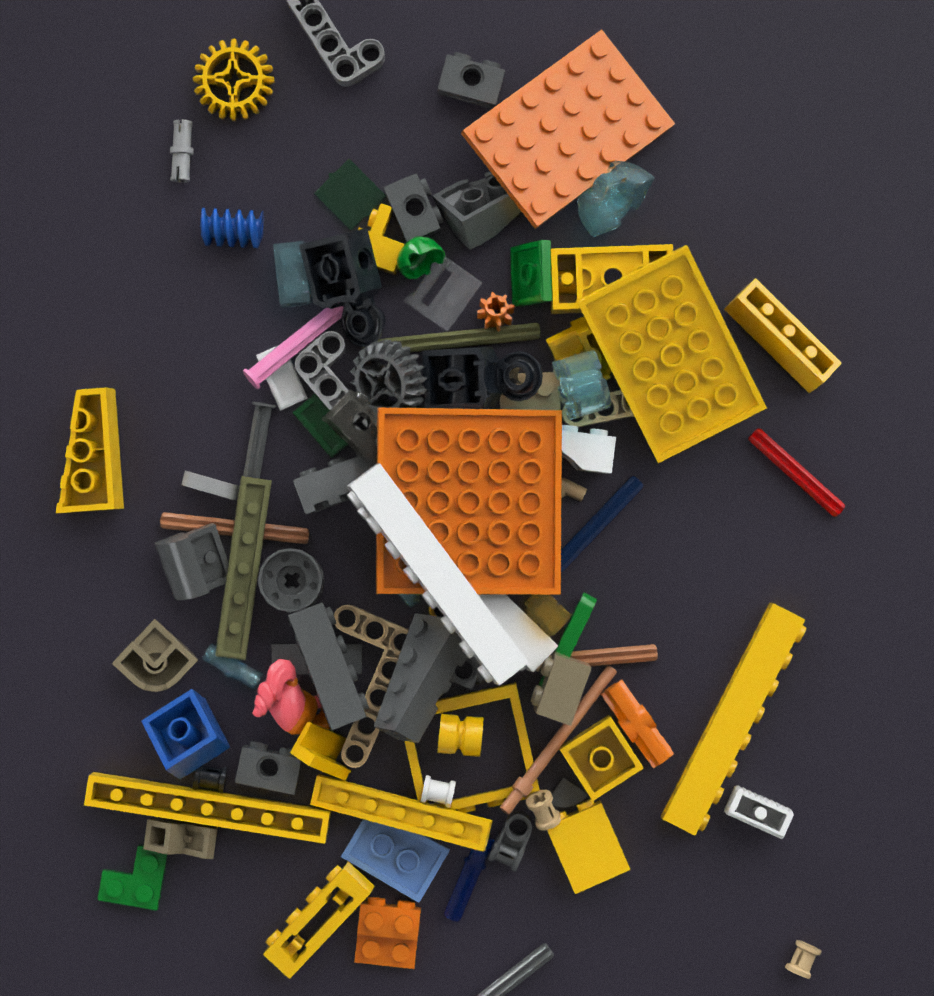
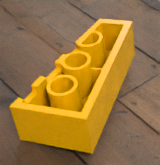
[56,387,124,513]

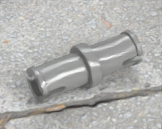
[169,120,194,183]

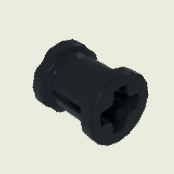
[193,765,228,793]

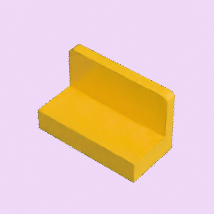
[290,722,351,781]

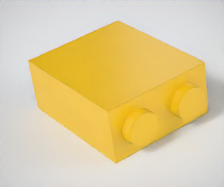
[547,799,631,894]

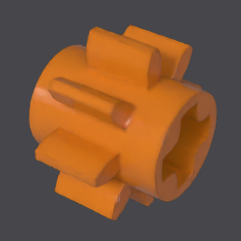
[477,292,515,332]

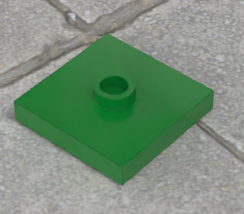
[510,240,553,307]

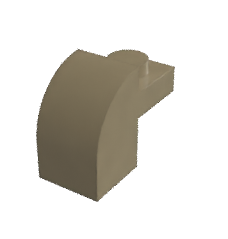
[143,818,218,859]

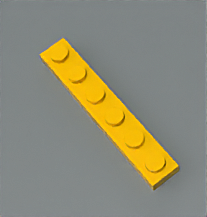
[310,774,493,852]

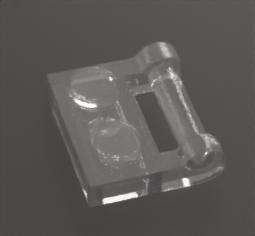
[404,256,482,332]

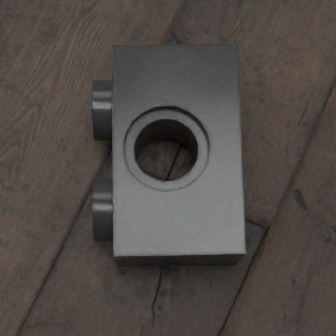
[437,52,505,109]
[383,173,444,243]
[235,741,302,795]

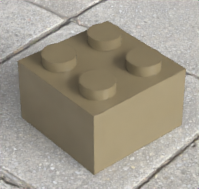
[530,651,592,726]

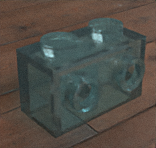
[273,241,312,308]

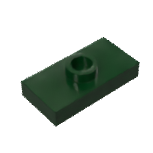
[293,394,354,458]

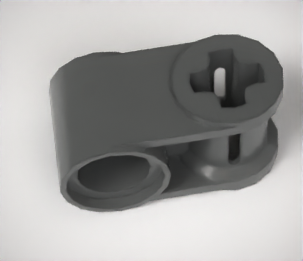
[487,810,532,872]

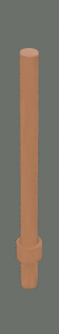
[499,665,617,815]

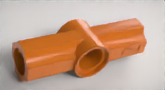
[601,679,674,768]

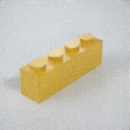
[724,278,842,393]

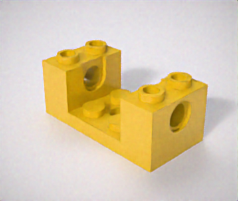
[551,244,673,314]

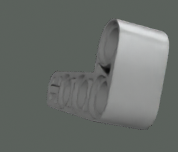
[286,0,385,87]
[295,331,377,447]

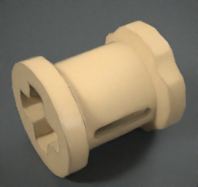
[526,790,561,831]
[785,940,822,979]

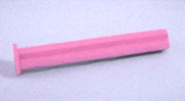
[243,306,344,389]

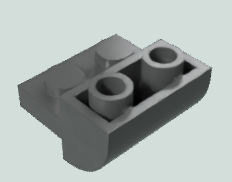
[154,523,228,600]

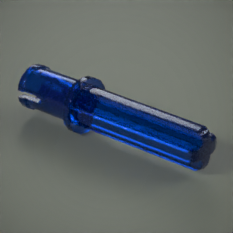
[445,837,495,922]

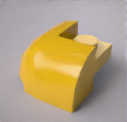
[546,317,612,398]

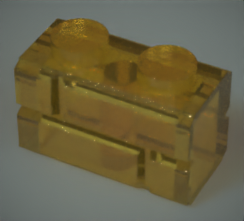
[524,594,571,637]

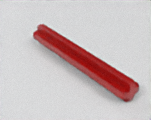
[748,428,845,517]

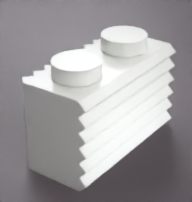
[724,785,794,839]

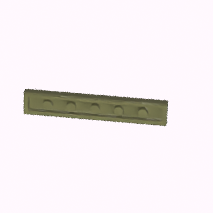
[215,476,272,660]

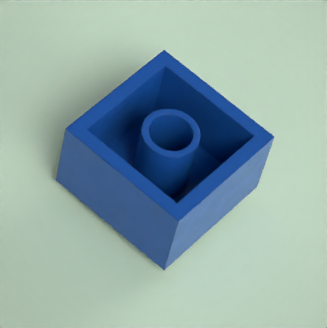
[141,689,231,779]

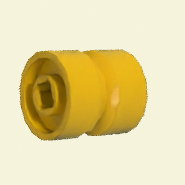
[437,714,484,757]

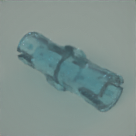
[202,643,264,691]

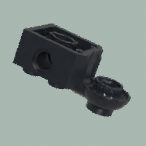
[299,228,386,347]
[422,347,543,409]

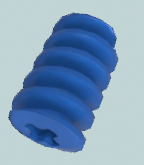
[200,208,264,249]

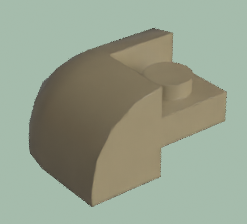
[112,619,198,692]

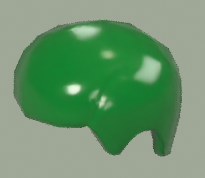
[397,236,445,279]

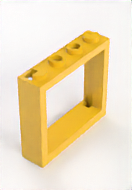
[405,682,540,813]

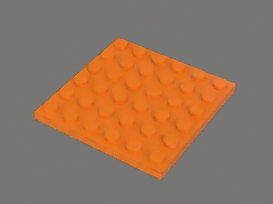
[376,408,562,595]

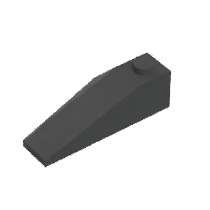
[433,172,521,250]

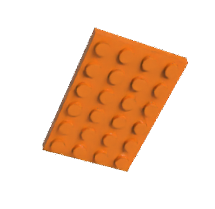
[461,29,675,229]

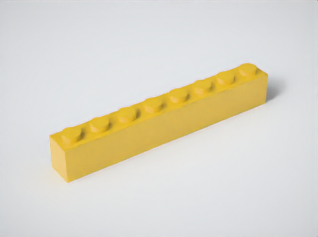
[661,603,806,836]
[84,772,331,844]

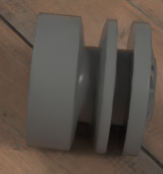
[258,548,325,613]

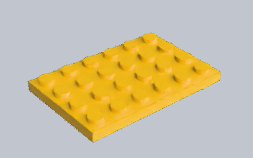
[576,245,767,463]

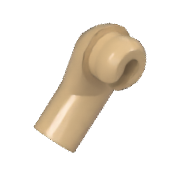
[561,478,587,502]

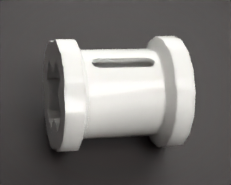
[420,775,456,808]

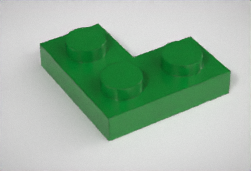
[98,844,168,911]

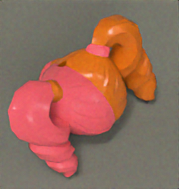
[252,659,330,735]

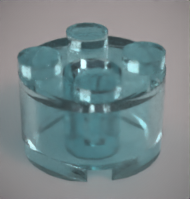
[552,350,611,420]

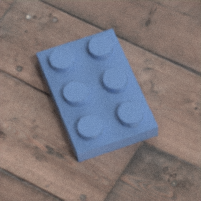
[341,819,450,903]

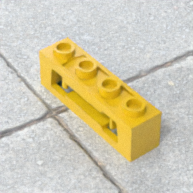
[263,861,375,979]

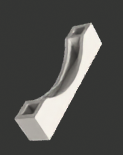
[562,425,616,474]

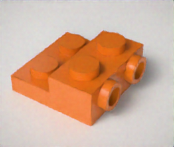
[354,897,421,969]

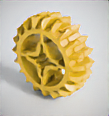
[193,39,275,121]

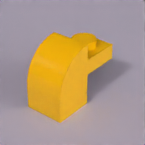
[358,203,404,275]

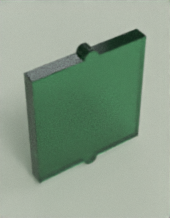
[314,159,386,231]

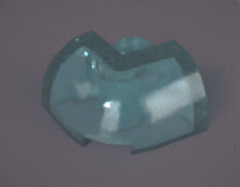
[578,161,655,237]

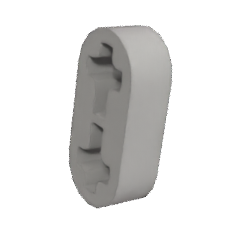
[181,471,239,500]

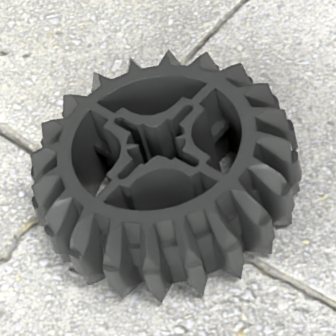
[350,339,427,420]

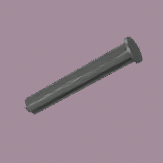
[243,401,276,479]
[477,943,554,996]

